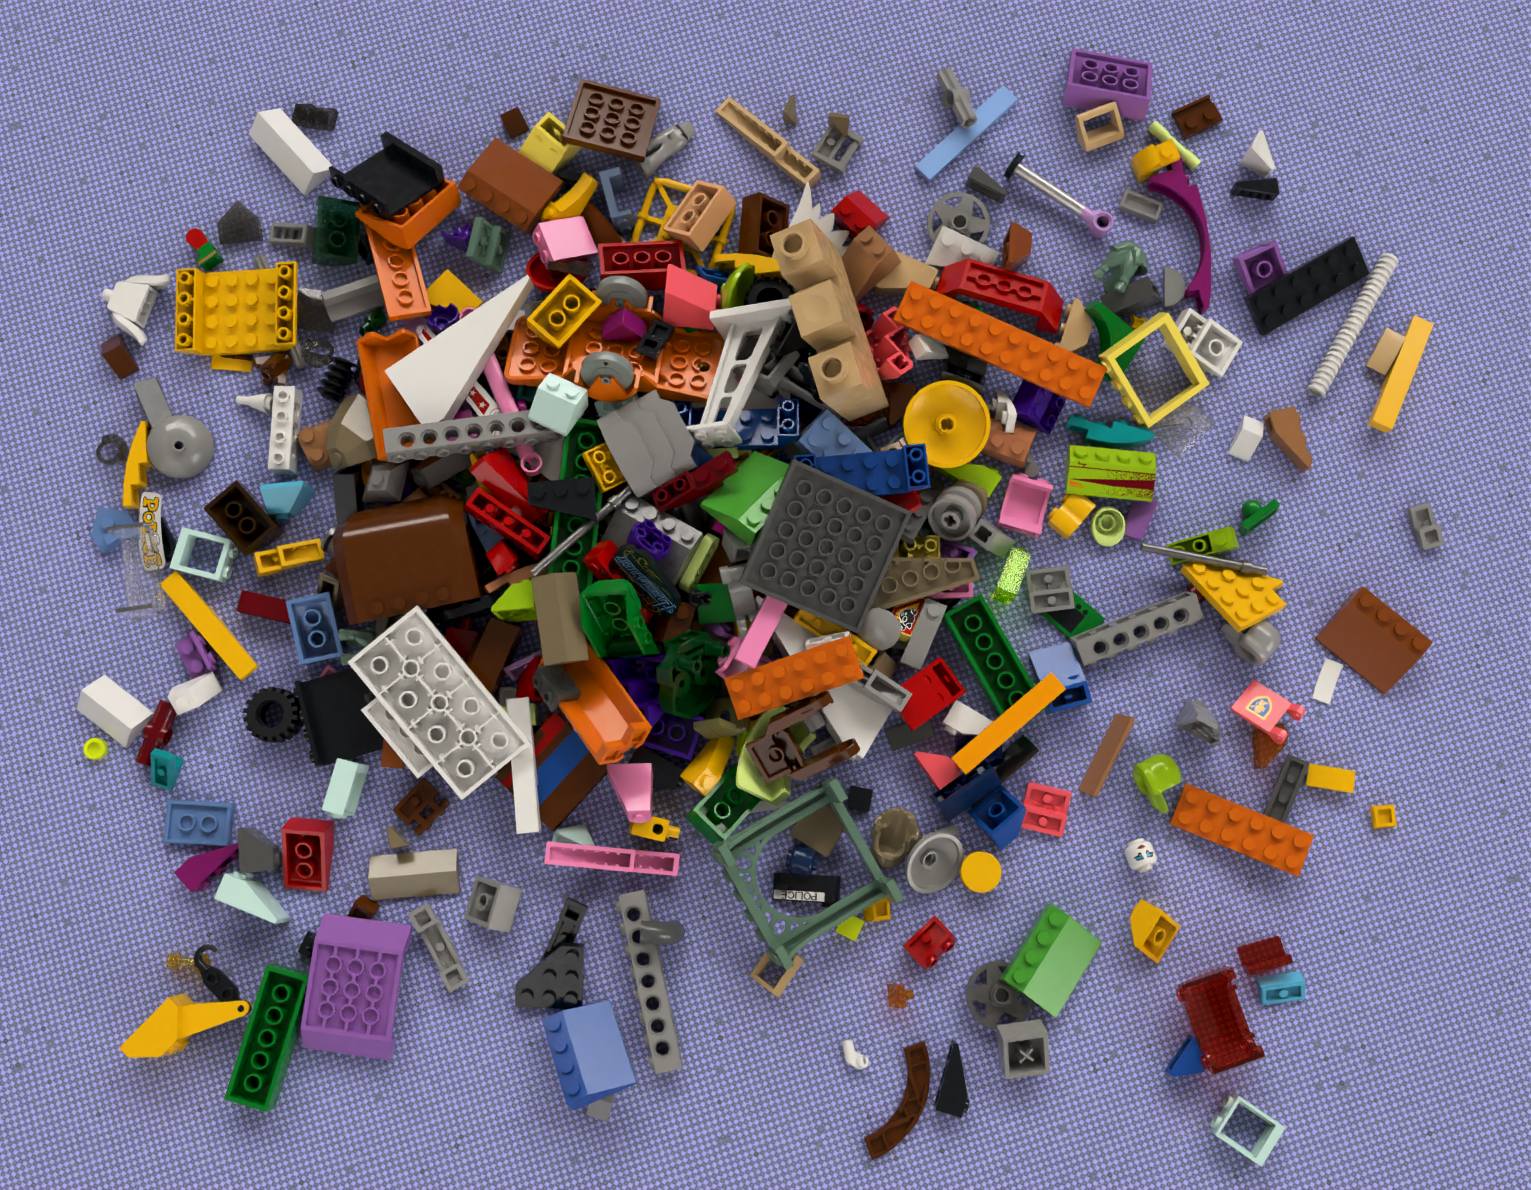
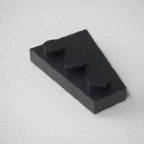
[527,477,597,522]

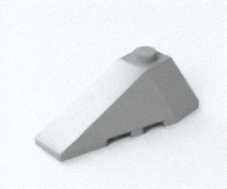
[1174,699,1221,746]

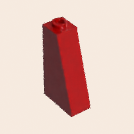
[469,448,550,526]

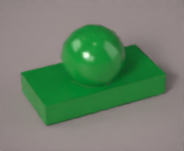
[1238,499,1280,536]

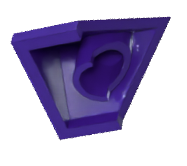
[441,222,472,252]

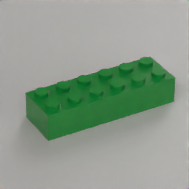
[942,594,1047,717]
[224,963,309,1112]

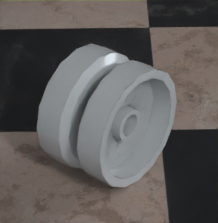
[928,485,982,541]

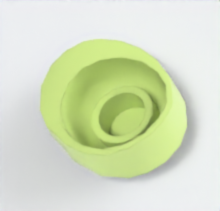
[1090,506,1125,547]

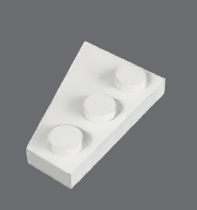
[925,226,1000,267]

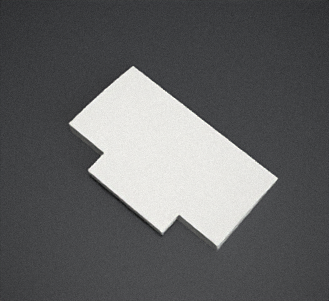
[348,605,531,800]

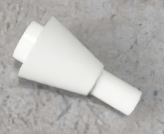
[236,393,273,414]

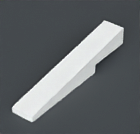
[507,697,541,834]

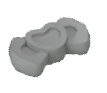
[1023,450,1040,478]

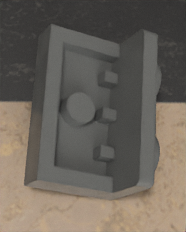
[532,664,581,711]

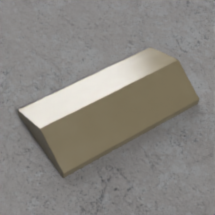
[531,572,589,666]
[368,849,460,900]

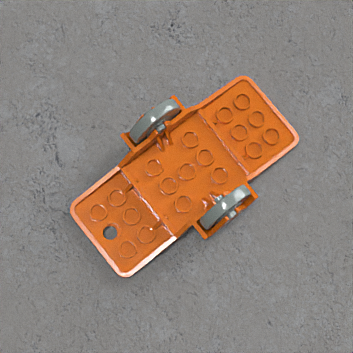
[504,276,725,403]

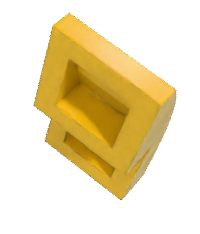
[1306,764,1356,793]

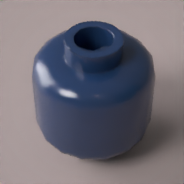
[785,846,819,876]

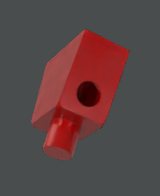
[444,618,482,660]

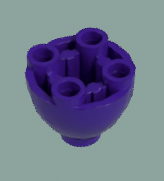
[626,519,672,562]

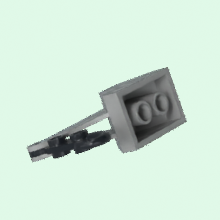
[733,335,836,415]

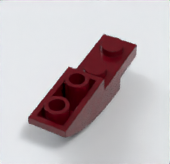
[651,450,739,512]

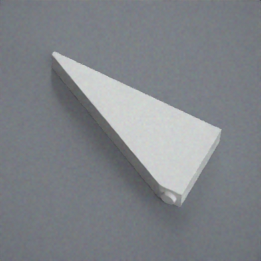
[385,275,534,424]
[754,596,892,761]

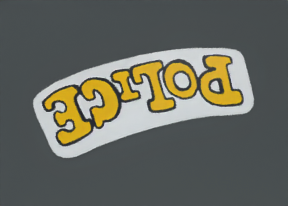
[139,492,166,571]

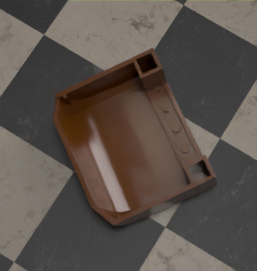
[333,494,485,625]

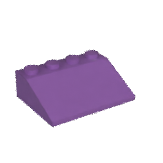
[1062,48,1153,120]

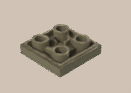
[790,805,844,857]

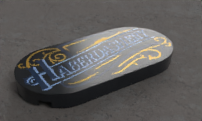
[613,544,681,617]

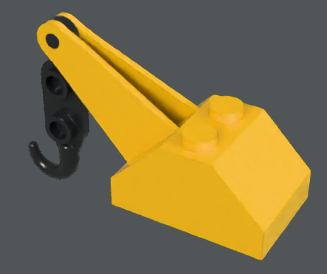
[119,944,252,1058]

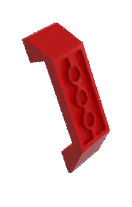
[936,258,1064,335]

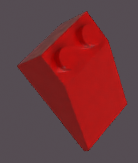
[281,817,334,892]

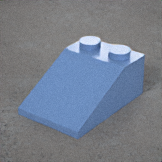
[286,592,348,665]

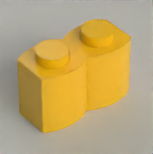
[1047,494,1096,540]

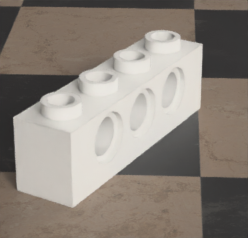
[268,386,303,475]

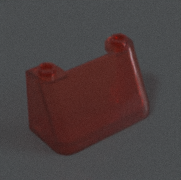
[1175,965,1265,1074]

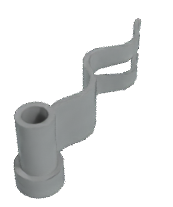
[719,563,757,641]

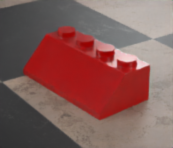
[598,240,686,290]

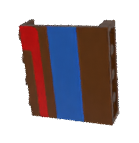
[495,712,612,831]

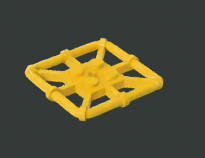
[630,177,736,276]

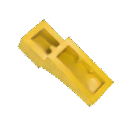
[540,172,599,222]
[252,538,325,577]

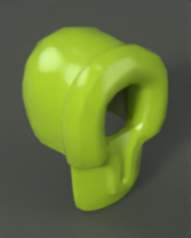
[1132,753,1182,814]

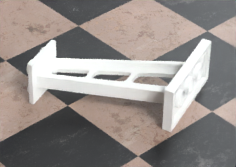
[686,298,792,450]

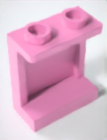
[532,216,598,270]
[996,473,1053,538]
[715,635,780,679]

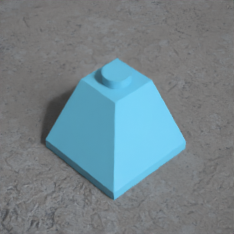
[260,481,315,521]

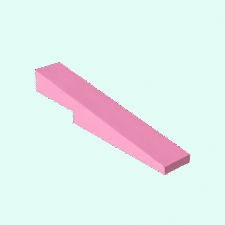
[734,595,788,669]
[544,841,680,876]

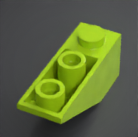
[1166,526,1240,565]

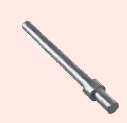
[529,485,633,577]
[1140,542,1268,575]

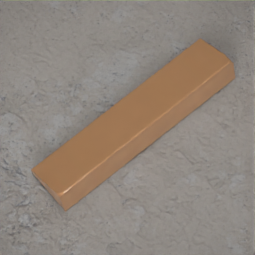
[1079,714,1135,797]

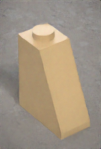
[875,250,940,295]

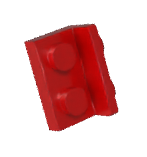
[903,915,957,970]

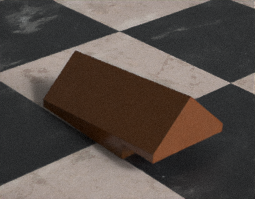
[466,617,525,698]

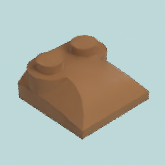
[297,418,333,473]

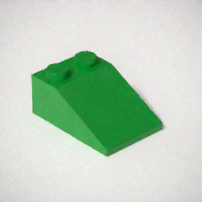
[685,766,762,844]

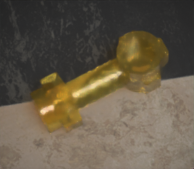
[166,953,211,973]

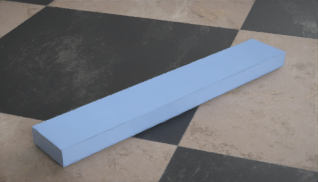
[915,85,1018,182]

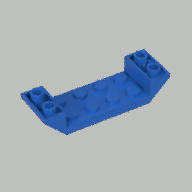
[670,399,799,450]
[793,443,930,496]

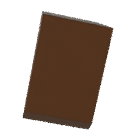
[101,334,140,380]

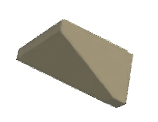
[783,95,797,126]
[828,112,850,137]

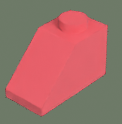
[913,751,961,790]

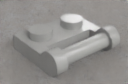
[811,126,864,175]

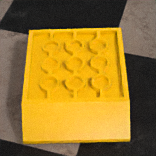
[175,261,298,356]

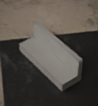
[321,274,385,323]

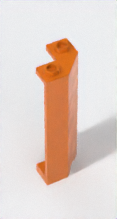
[356,329,435,463]
[535,636,652,765]

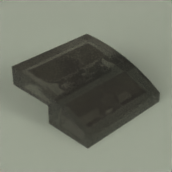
[297,287,335,334]

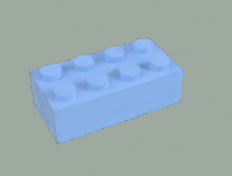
[794,409,873,457]

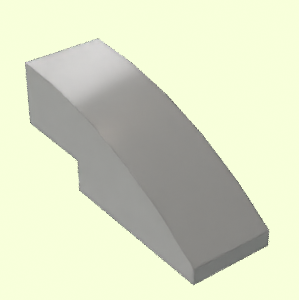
[847,661,912,713]

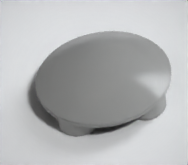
[857,607,901,650]

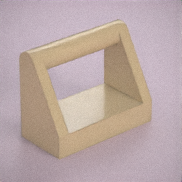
[1075,101,1124,152]
[750,952,804,998]

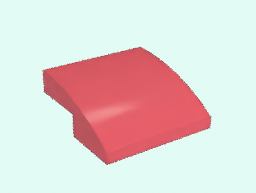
[1021,781,1072,837]

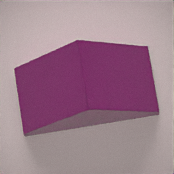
[602,308,646,342]

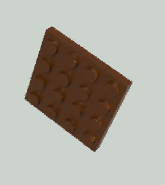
[562,79,661,163]

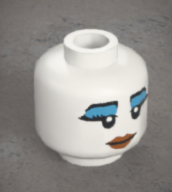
[1124,838,1157,873]

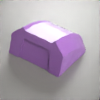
[1232,241,1287,294]

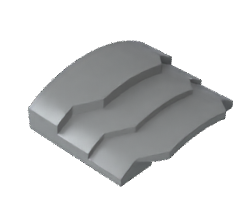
[597,389,697,498]

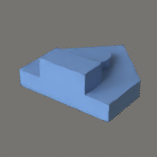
[91,507,139,554]

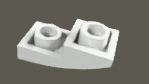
[991,390,1017,433]

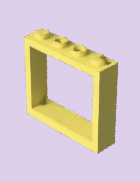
[1098,312,1210,428]

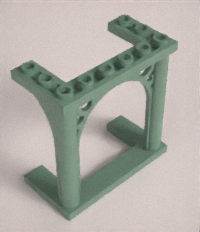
[710,778,905,970]

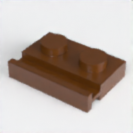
[1171,95,1223,140]

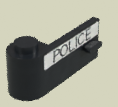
[773,873,841,907]

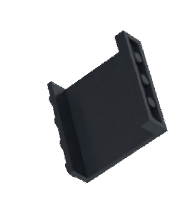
[329,131,445,220]
[293,668,383,767]

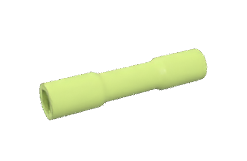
[1147,120,1202,171]

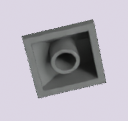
[237,828,283,873]

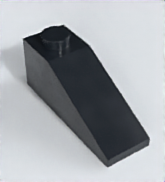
[933,1040,970,1118]

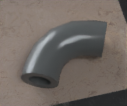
[640,920,685,944]

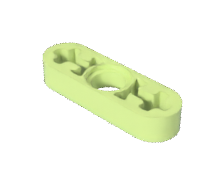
[679,533,720,594]

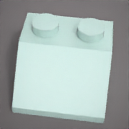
[528,372,589,436]

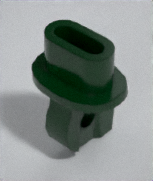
[359,308,386,337]

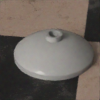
[147,415,214,479]
[905,832,963,894]

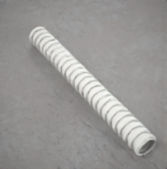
[1307,253,1399,397]

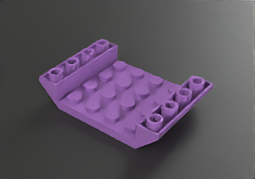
[300,913,413,1060]

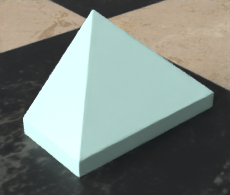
[552,824,595,846]

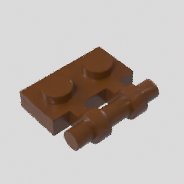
[392,778,451,836]

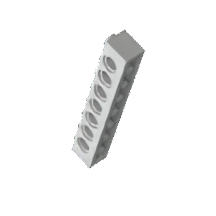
[382,410,563,463]
[615,889,683,1074]

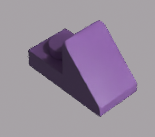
[940,538,977,558]

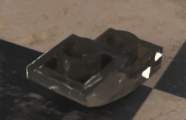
[291,104,338,131]

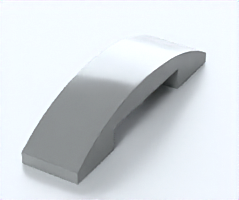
[408,903,470,993]

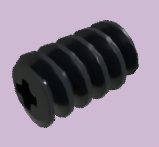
[316,357,358,405]

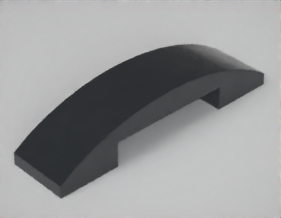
[540,897,588,961]

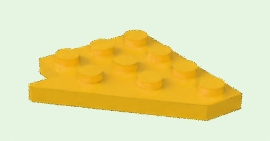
[1180,561,1286,633]

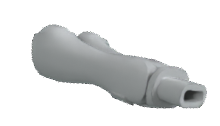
[629,120,697,179]

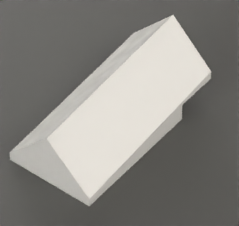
[249,108,332,196]

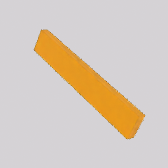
[951,672,1066,775]

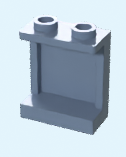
[599,167,635,234]

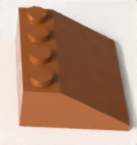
[457,138,564,235]
[1315,586,1433,694]

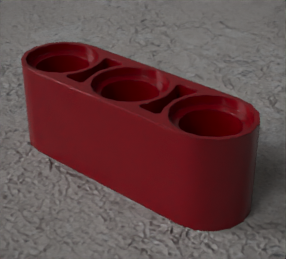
[236,590,291,624]

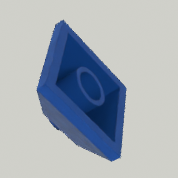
[967,785,1027,850]

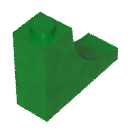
[1084,301,1145,382]

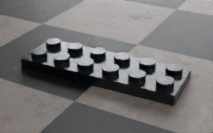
[1244,236,1370,335]

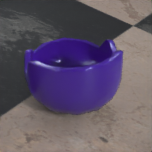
[427,303,460,334]

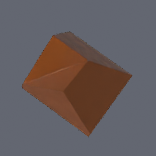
[1002,222,1032,271]

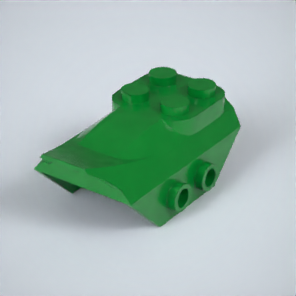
[580,579,660,658]

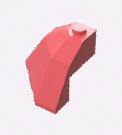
[865,306,913,381]

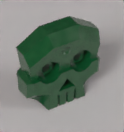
[656,629,730,719]

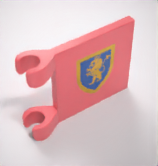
[1230,680,1306,744]

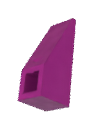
[174,843,239,892]

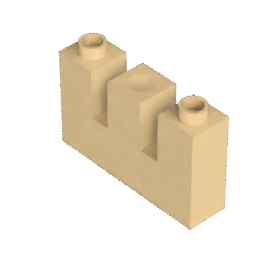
[769,218,889,421]

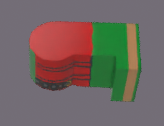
[186,228,224,272]

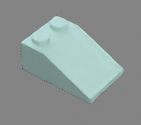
[214,870,291,924]

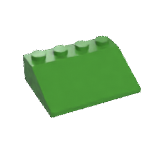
[700,451,789,547]
[999,904,1102,1018]

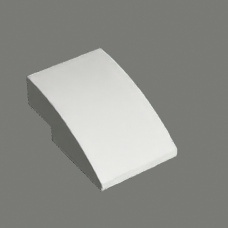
[1162,308,1243,377]

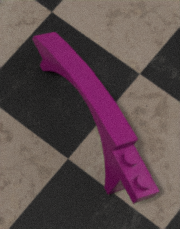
[1146,156,1211,315]

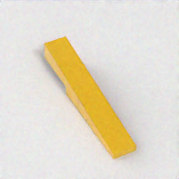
[1366,315,1434,433]
[159,570,259,681]

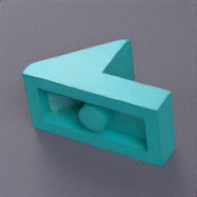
[150,748,184,791]

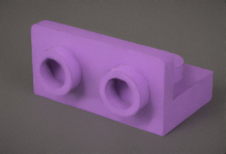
[174,630,219,679]

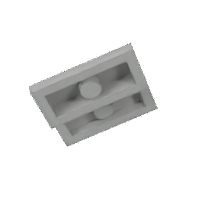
[1025,565,1075,614]

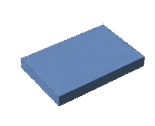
[163,799,235,847]

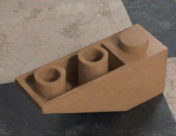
[1264,406,1312,472]

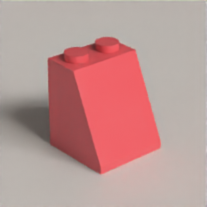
[663,264,721,330]

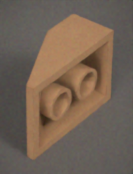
[842,225,901,302]

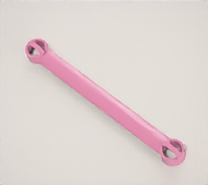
[459,307,544,476]

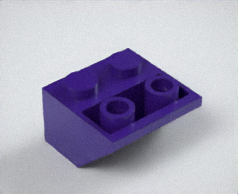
[1012,379,1066,435]

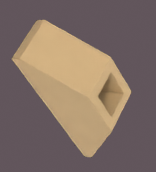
[1055,298,1093,354]

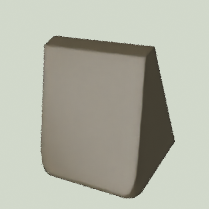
[386,827,411,849]

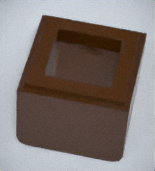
[500,107,529,139]
[348,895,380,920]

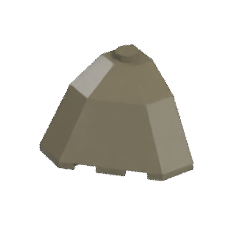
[327,393,377,470]

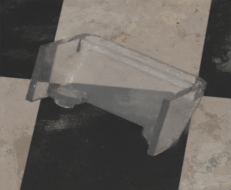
[107,522,167,621]

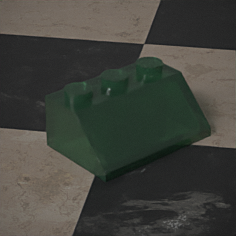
[311,195,360,267]

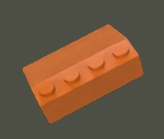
[355,179,462,250]

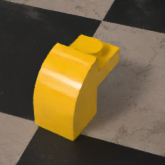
[1130,139,1180,182]

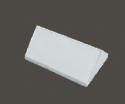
[77,675,155,748]

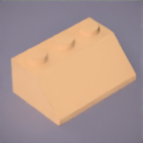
[663,180,737,252]

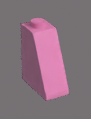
[607,763,653,823]

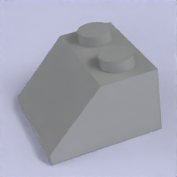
[464,876,522,932]

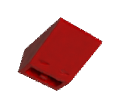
[898,656,966,731]

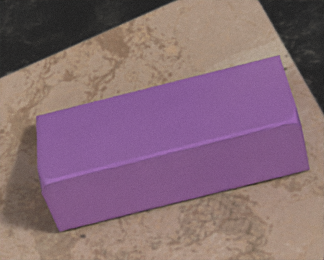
[1124,500,1158,542]

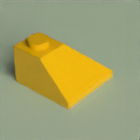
[1129,899,1181,964]

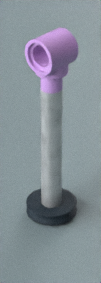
[1002,151,1114,238]

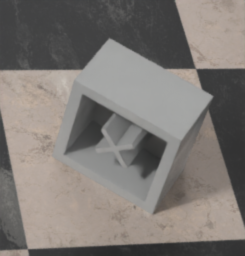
[996,1019,1050,1079]

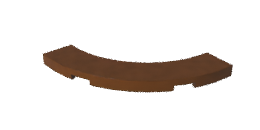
[864,1040,930,1160]

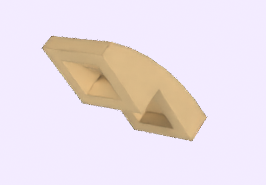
[1365,327,1406,375]

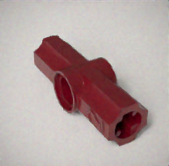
[135,700,177,767]

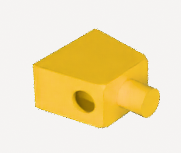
[628,816,680,842]

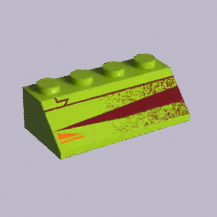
[1065,445,1156,502]

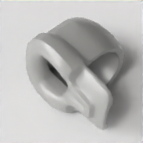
[1220,620,1280,666]

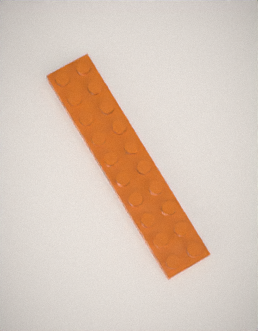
[893,281,1107,408]

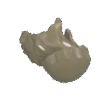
[870,807,921,869]

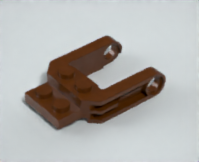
[745,691,860,784]

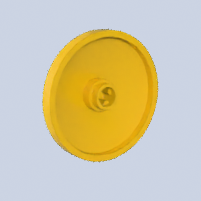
[903,380,991,468]

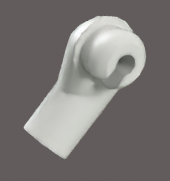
[842,1039,869,1069]

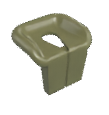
[693,696,750,740]

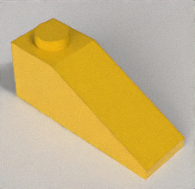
[680,736,736,797]

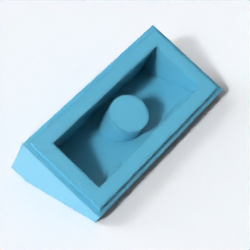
[1256,971,1305,1005]

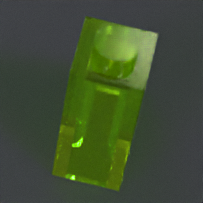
[989,546,1032,605]

